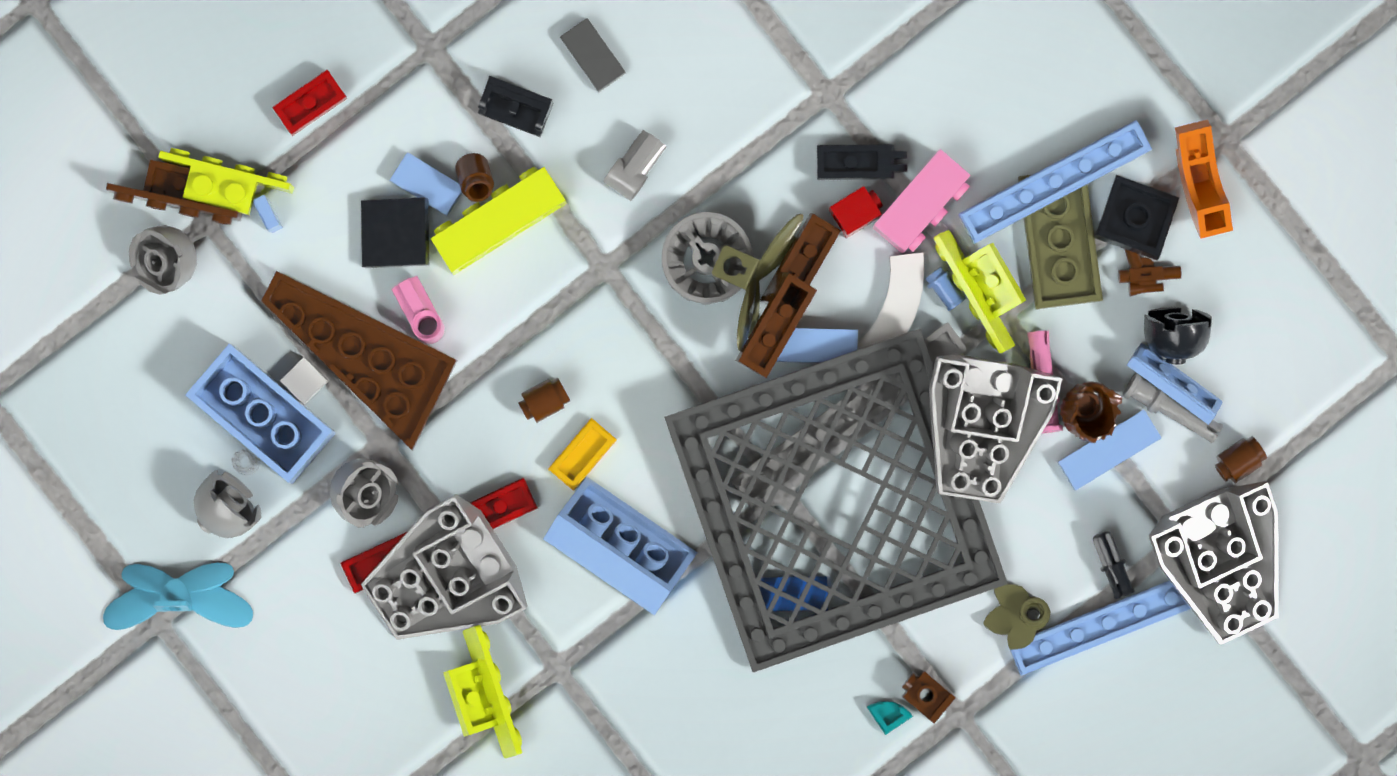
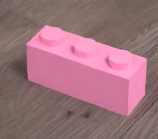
[873,149,971,254]

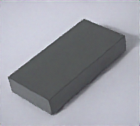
[560,18,626,93]

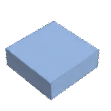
[253,195,283,233]

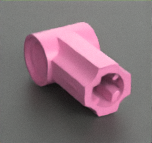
[392,276,445,344]

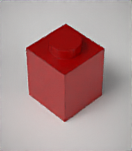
[829,186,883,239]

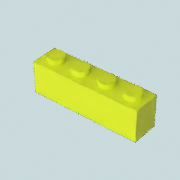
[430,166,567,275]

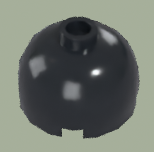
[1144,307,1212,365]

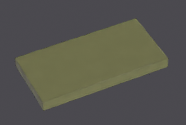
[1018,175,1103,310]

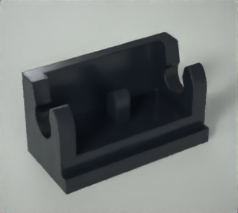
[478,75,554,138]

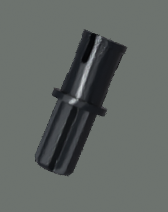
[1093,531,1135,599]

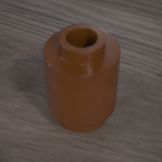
[455,153,494,202]
[518,378,570,423]
[1215,436,1267,484]

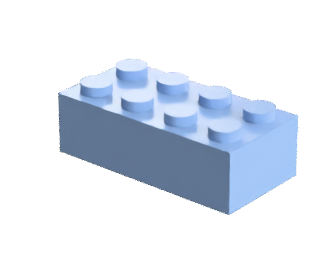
[185,344,336,484]

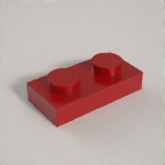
[272,69,348,136]

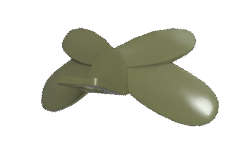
[712,214,804,351]

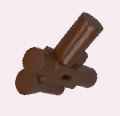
[1118,249,1181,297]

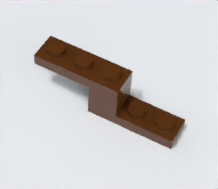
[735,213,841,378]

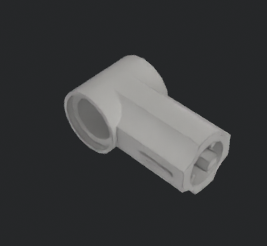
[603,130,666,201]

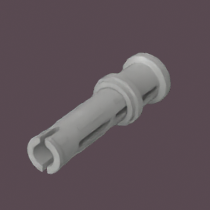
[1123,372,1223,443]

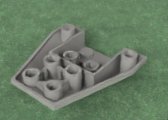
[929,354,1062,503]
[1149,481,1278,645]
[361,494,528,640]

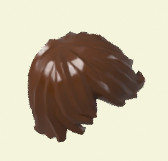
[1060,381,1123,443]

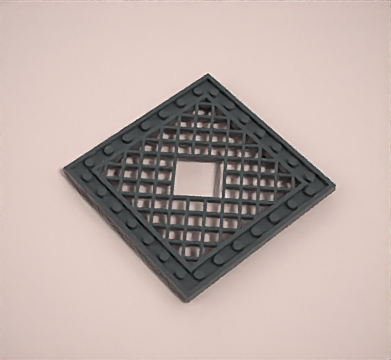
[664,329,1008,673]

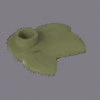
[983,584,1050,650]

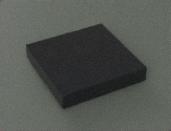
[1094,175,1180,261]
[361,197,429,268]

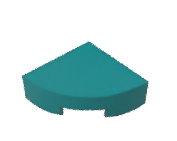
[866,701,913,735]

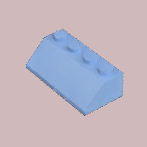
[543,477,698,615]

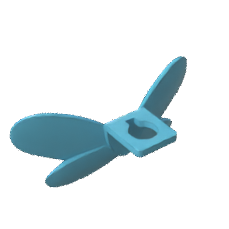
[103,562,253,630]

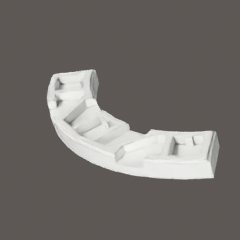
[802,253,924,398]

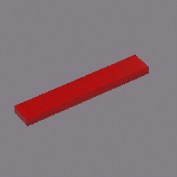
[340,478,538,594]

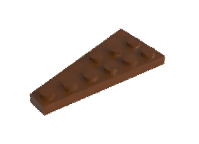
[261,271,457,451]

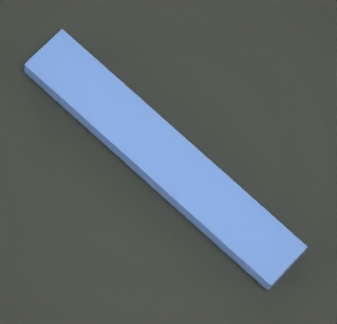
[958,120,1152,244]
[1010,580,1191,676]

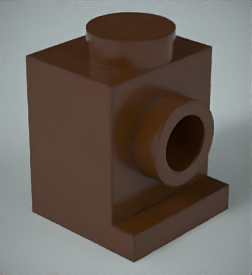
[901,671,956,724]

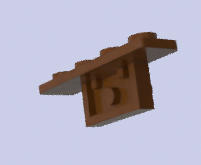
[106,160,242,225]

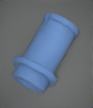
[925,267,966,311]

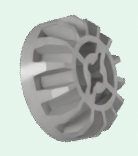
[662,212,753,305]

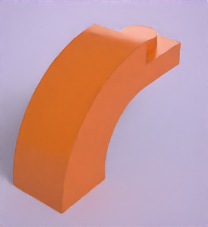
[1175,119,1233,239]

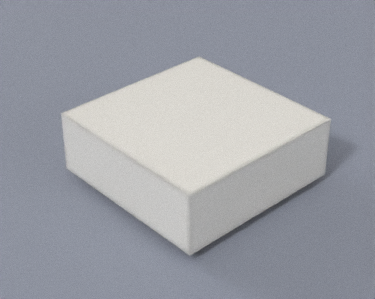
[280,357,328,405]

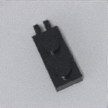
[817,144,908,180]

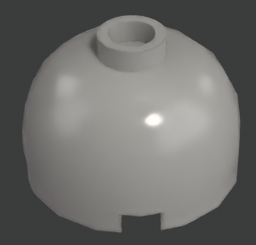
[129,225,197,295]
[330,458,398,528]
[194,470,261,538]

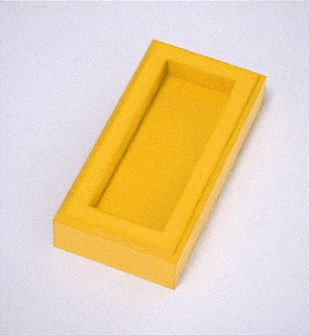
[548,418,617,491]

